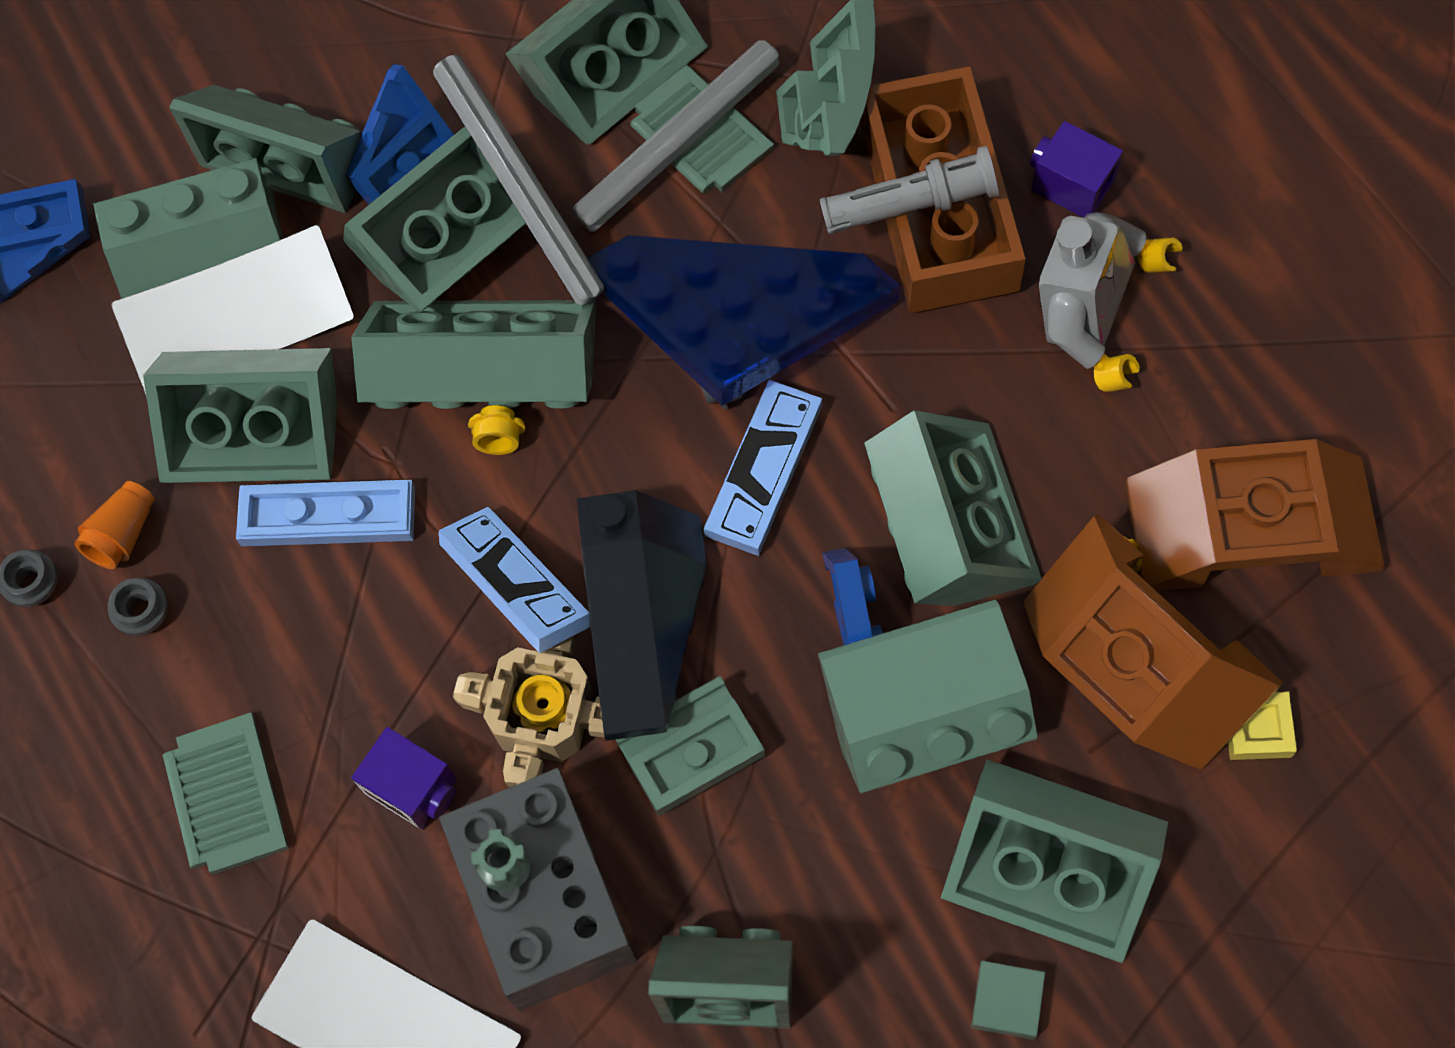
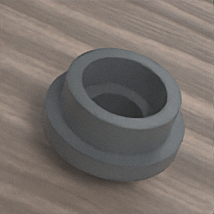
[0,550,58,608]
[107,578,169,636]

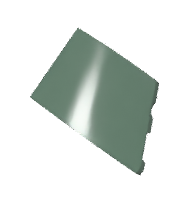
[776,0,876,156]

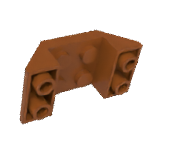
[1125,439,1385,591]
[1023,514,1283,770]

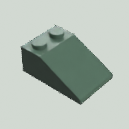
[649,926,793,1029]

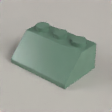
[506,0,708,144]
[169,84,362,213]
[343,126,526,313]
[93,158,284,299]
[143,348,337,483]
[864,410,1042,606]
[818,599,1038,793]
[941,760,1168,963]

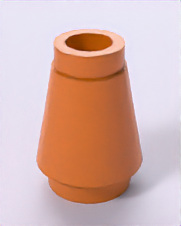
[74,481,155,569]

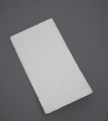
[112,226,354,393]
[252,920,521,1048]

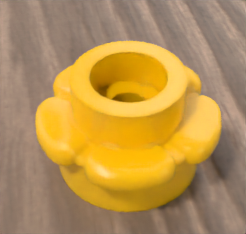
[468,405,525,455]
[513,675,571,733]

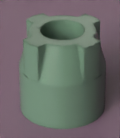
[471,829,531,892]

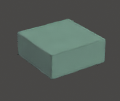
[971,961,1045,1040]

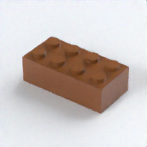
[860,66,1026,313]

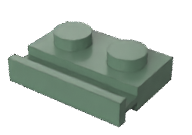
[615,676,765,816]

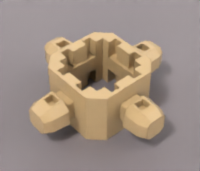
[453,636,605,787]

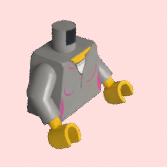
[1039,213,1183,392]

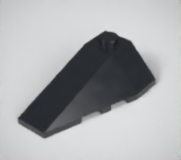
[577,490,707,741]

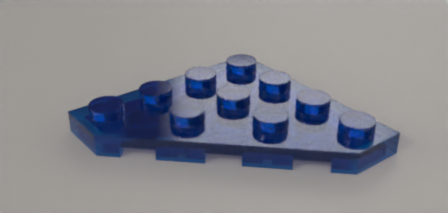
[587,235,900,406]

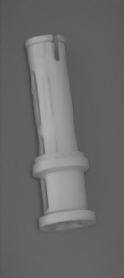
[820,145,999,235]

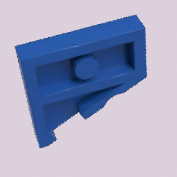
[345,64,454,205]
[0,179,91,304]
[822,548,883,646]

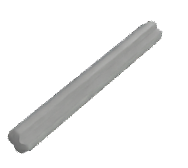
[572,40,779,232]
[433,54,604,305]

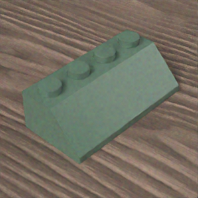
[351,300,596,409]

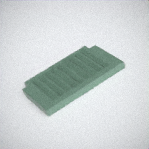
[630,65,774,194]
[163,712,289,875]

